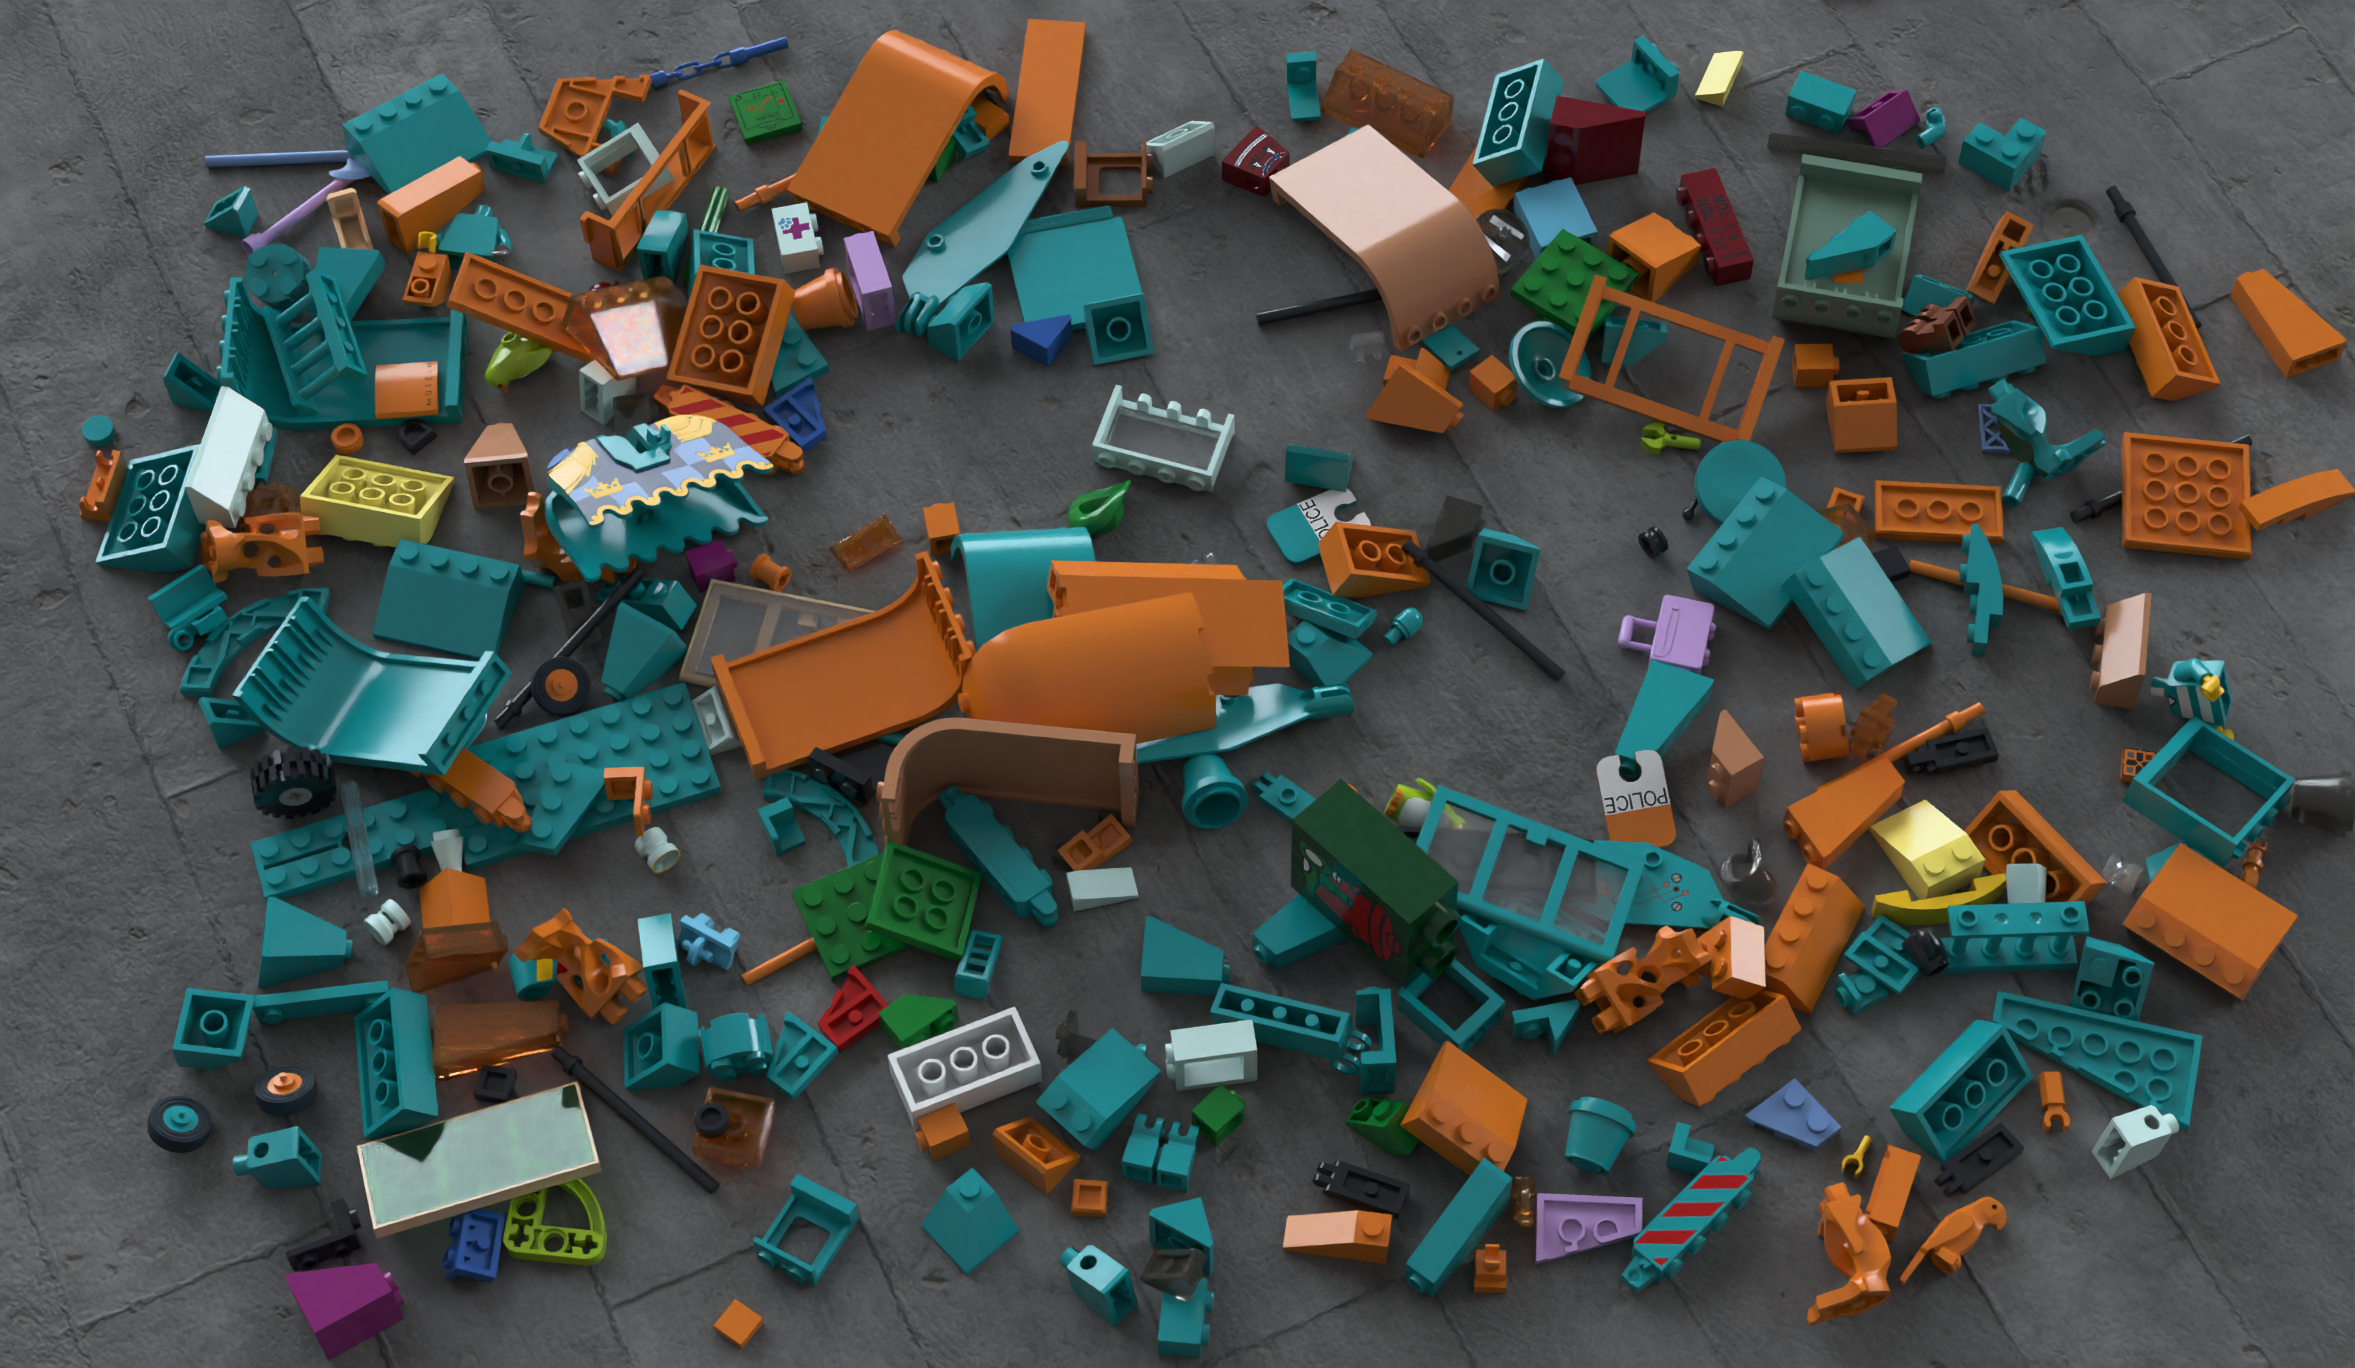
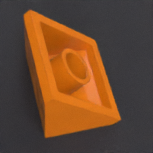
[419,868,493,950]
[992,1116,1082,1196]

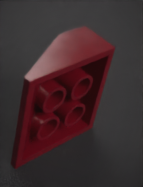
[1544,96,1646,185]

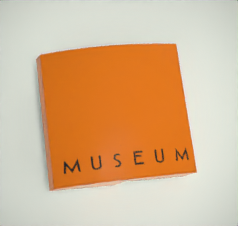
[375,361,440,419]

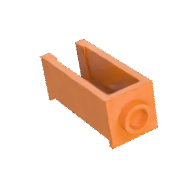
[1864,1145,1921,1242]

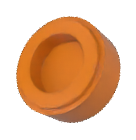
[331,423,364,455]

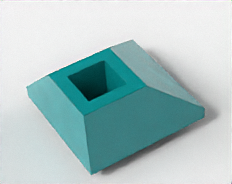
[2070,936,2154,1022]

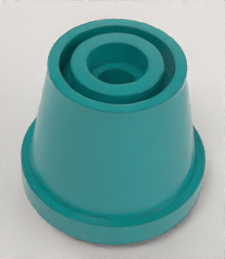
[1181,753,1248,829]
[1564,1097,1637,1175]

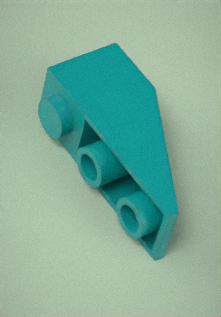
[1804,210,1897,280]
[594,576,697,630]

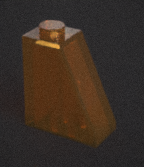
[405,921,508,993]

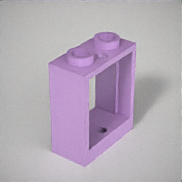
[844,231,896,331]

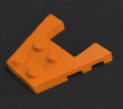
[538,75,652,177]

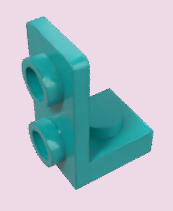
[1285,51,1321,122]

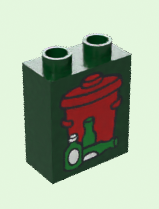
[1291,779,1461,989]

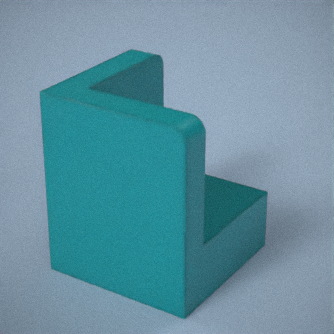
[757,797,806,857]
[1666,1122,1715,1175]

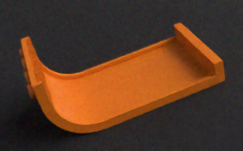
[787,30,1010,248]
[710,551,976,780]

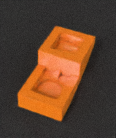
[1057,814,1133,871]

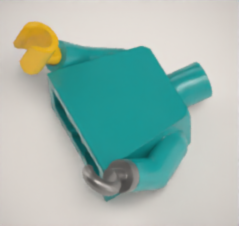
[417,205,514,270]

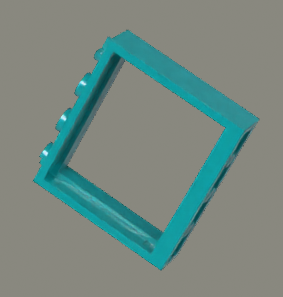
[2122,716,2296,868]

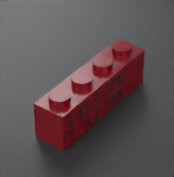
[1676,167,1754,286]

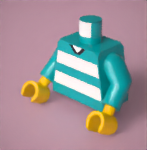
[2151,658,2234,740]

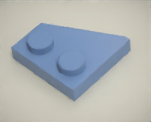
[1744,1078,1842,1152]

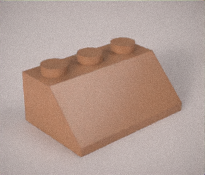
[2090,593,2152,709]

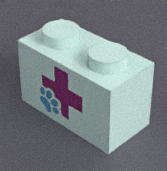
[772,202,824,274]

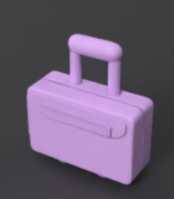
[1618,595,1716,675]

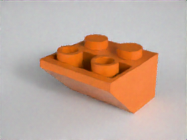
[1825,377,1897,454]

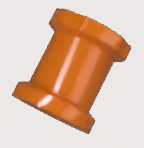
[749,553,792,592]

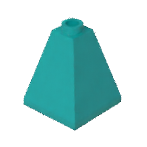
[601,602,688,702]
[258,897,353,988]

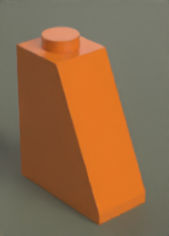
[1365,362,1464,433]

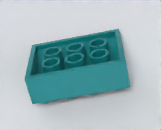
[342,73,492,194]
[1999,235,2136,356]
[95,444,205,573]
[1686,476,1845,630]
[1782,537,1932,691]
[372,539,526,660]

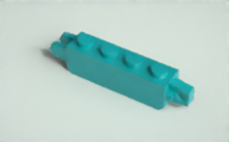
[938,785,1059,928]

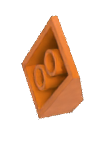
[1318,522,1431,599]

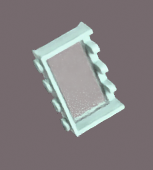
[1092,385,1235,492]

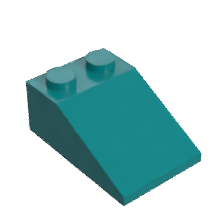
[688,229,755,303]
[1036,1028,1163,1151]

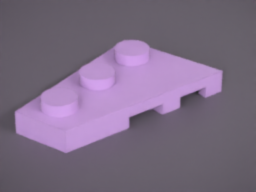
[1535,1193,1643,1265]

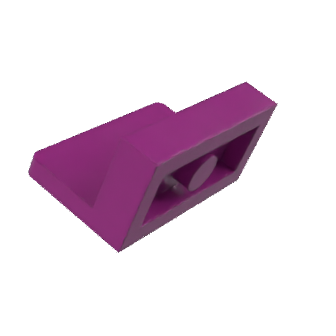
[1847,90,1920,149]

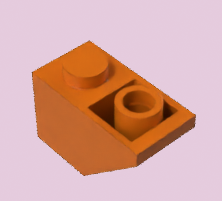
[402,251,453,307]

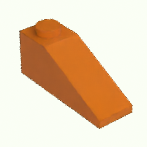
[1966,211,2034,305]
[1283,1210,1392,1264]

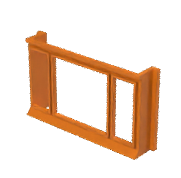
[1558,274,1785,443]

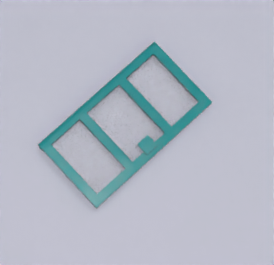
[1416,785,1645,964]

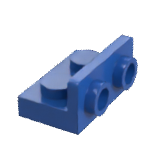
[442,1208,506,1283]

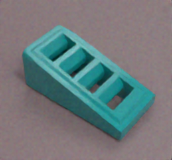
[954,929,1004,1000]

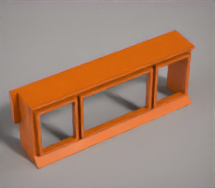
[579,89,716,272]

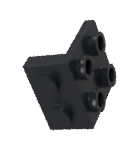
[809,739,894,805]

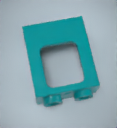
[1355,987,1396,1095]
[753,1173,859,1286]

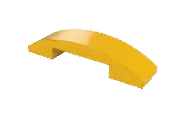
[1871,873,2006,926]

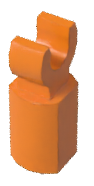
[2038,1072,2070,1133]

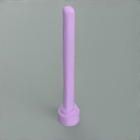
[241,179,355,256]

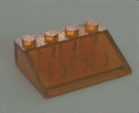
[561,276,688,381]

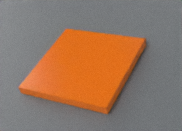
[2121,432,2252,560]

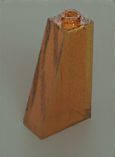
[432,1001,569,1082]

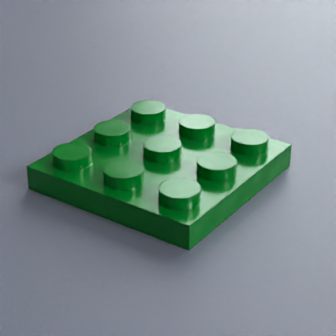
[1510,229,1639,341]
[864,840,982,962]
[791,853,914,982]

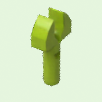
[1641,422,1701,456]

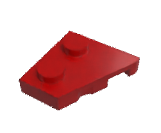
[818,965,889,1053]

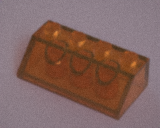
[1321,49,1454,158]

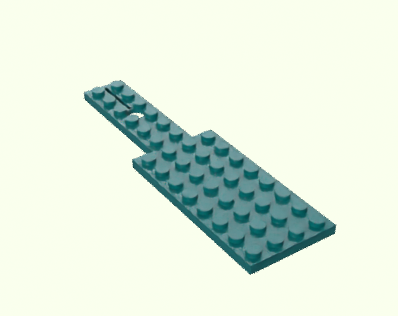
[250,682,722,901]

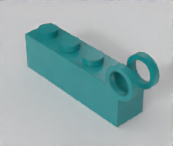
[1210,983,1372,1076]

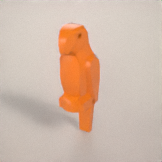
[1898,1196,2007,1286]

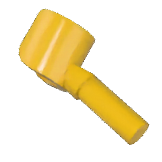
[1841,1136,1872,1178]

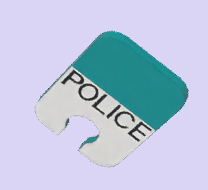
[1267,489,1371,565]

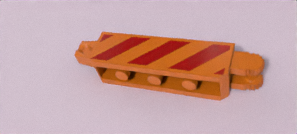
[653,384,805,476]

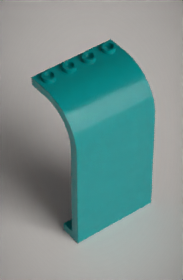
[216,277,468,430]
[950,527,1096,652]
[232,596,512,775]

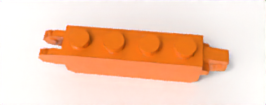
[409,747,533,833]

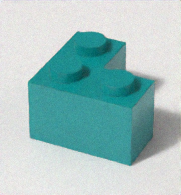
[1958,118,2047,191]

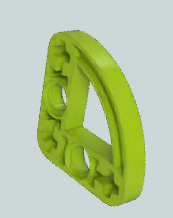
[503,1160,607,1266]

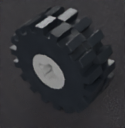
[250,747,337,819]

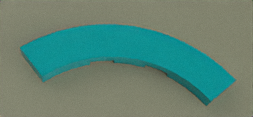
[179,588,331,697]
[763,769,879,867]

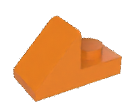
[1383,348,1450,391]

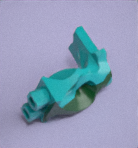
[1988,379,2107,482]

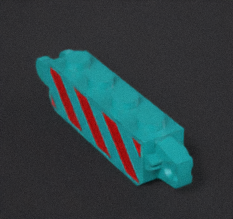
[1621,1147,1762,1294]

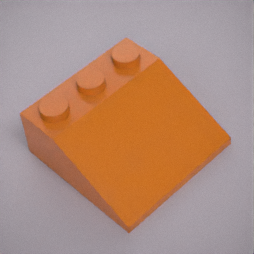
[1400,1041,1528,1176]

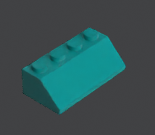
[1902,320,2046,399]
[354,987,438,1139]
[1889,1019,2034,1165]

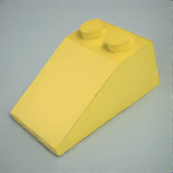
[1869,799,1985,900]

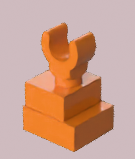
[1474,1244,1506,1294]

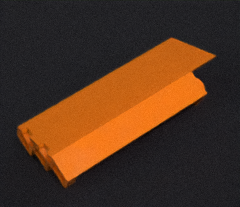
[1047,560,1290,696]

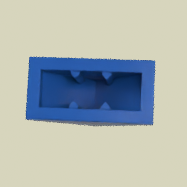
[1010,314,1072,367]

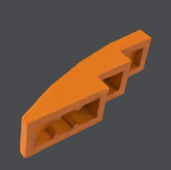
[2238,469,2355,532]

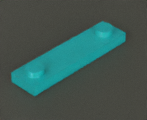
[253,980,391,1024]

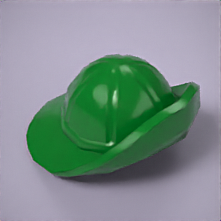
[1068,480,1131,535]

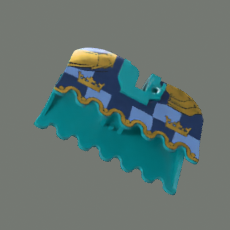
[545,415,774,582]

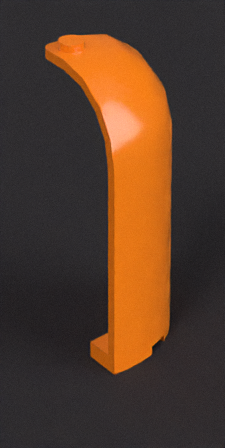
[958,592,1216,744]

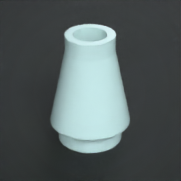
[431,829,463,872]

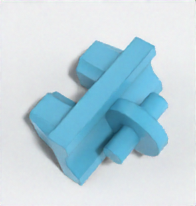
[677,913,740,970]

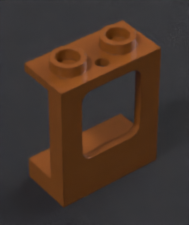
[1074,141,1153,207]

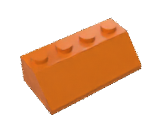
[2117,277,2221,401]
[1964,790,2107,907]
[1764,863,1865,1015]
[1646,989,1802,1106]

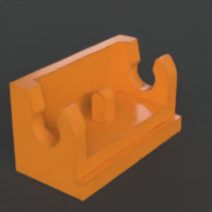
[79,450,128,521]

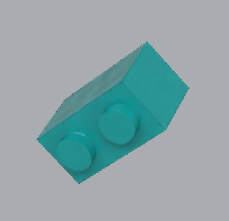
[1785,71,1857,134]
[1158,1274,1214,1358]

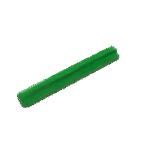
[683,186,729,285]

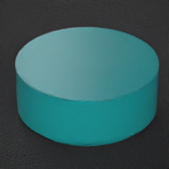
[82,415,116,447]

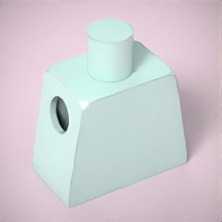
[579,350,644,425]
[2091,1105,2179,1179]

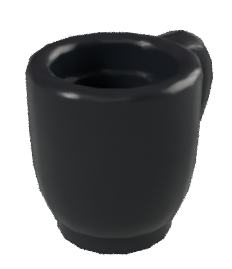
[1901,927,1950,977]

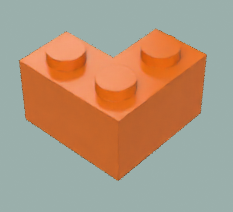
[1697,916,1766,1000]

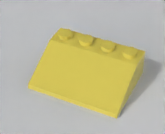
[300,455,454,548]

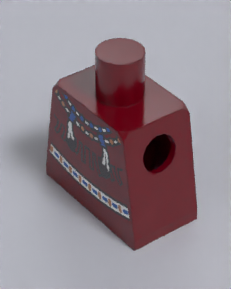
[1222,126,1290,196]

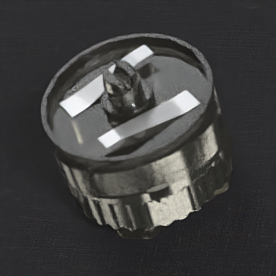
[1476,209,1530,279]

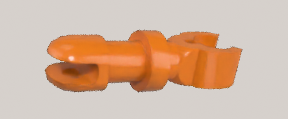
[2240,838,2268,889]

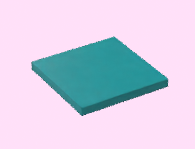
[1007,217,1142,331]

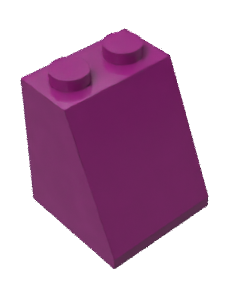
[284,1263,405,1360]

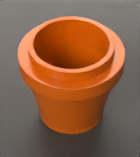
[792,267,858,330]

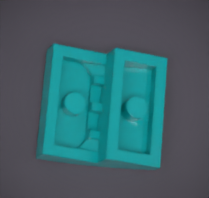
[1843,914,1921,995]

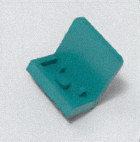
[1596,35,1680,112]

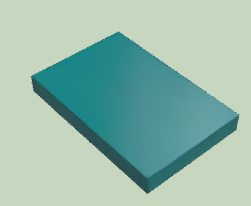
[1283,578,1378,639]

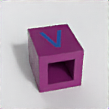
[686,539,738,593]

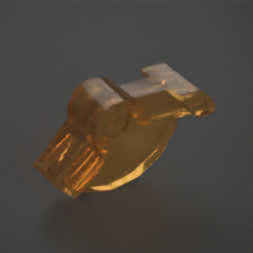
[1510,1177,1536,1226]

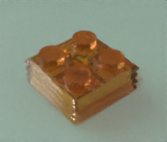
[691,1087,777,1169]

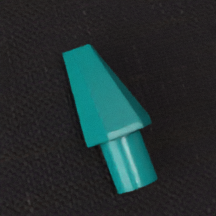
[602,118,634,158]

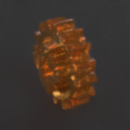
[237,480,300,534]
[1849,693,1898,763]

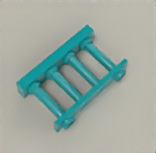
[262,268,368,415]
[1940,901,2089,974]

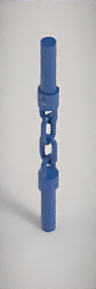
[614,37,789,98]

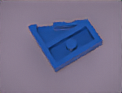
[763,377,827,454]

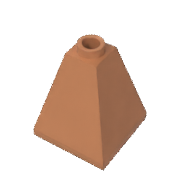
[464,422,535,510]

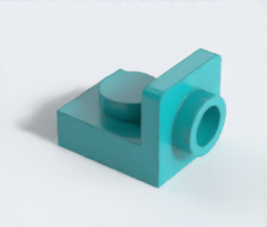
[1834,970,1889,1016]

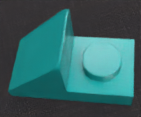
[1510,999,1580,1055]

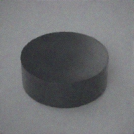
[694,1102,729,1139]

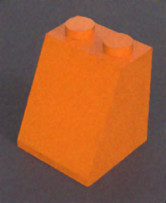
[1607,212,1701,303]

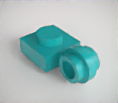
[167,605,228,652]

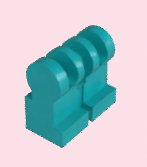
[1121,1113,1201,1192]

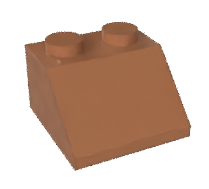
[1706,709,1764,808]

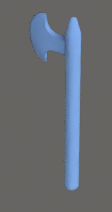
[205,150,371,180]

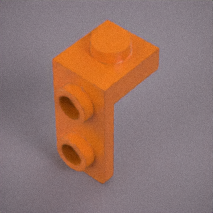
[604,767,653,837]

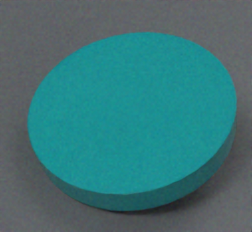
[1694,440,1787,526]

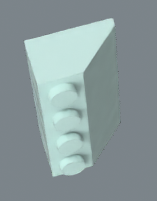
[185,386,273,528]

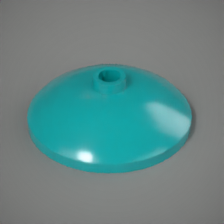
[1509,321,1591,409]

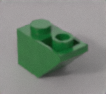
[878,994,959,1050]
[1344,1097,1420,1156]

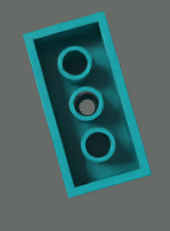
[1472,59,1564,187]

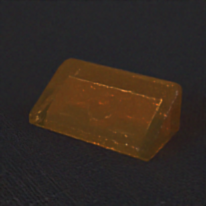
[829,514,901,573]

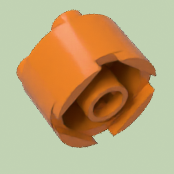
[1794,692,1849,762]

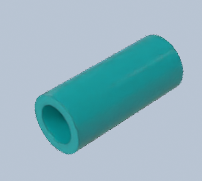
[2002,463,2036,508]

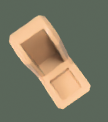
[326,188,374,250]

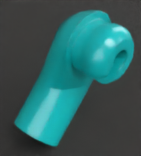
[1915,108,1946,149]

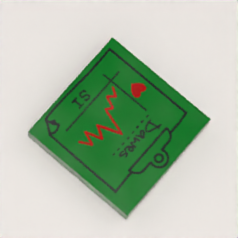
[728,80,803,145]

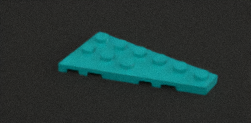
[1992,991,2202,1132]

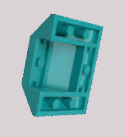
[1459,896,1618,1000]

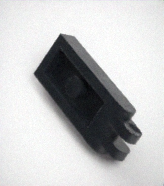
[1934,1122,2024,1197]
[1312,1160,1410,1220]

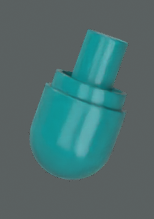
[1383,608,1423,646]

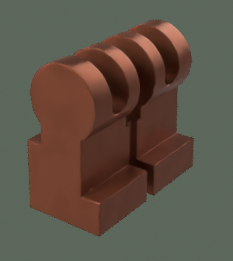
[1898,296,1977,354]

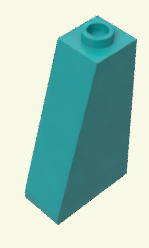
[1614,659,1714,778]
[1252,894,1348,971]
[1405,1158,1513,1298]

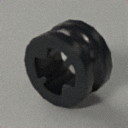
[1638,526,1669,558]

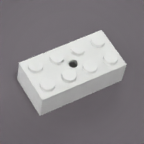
[887,1007,1042,1130]

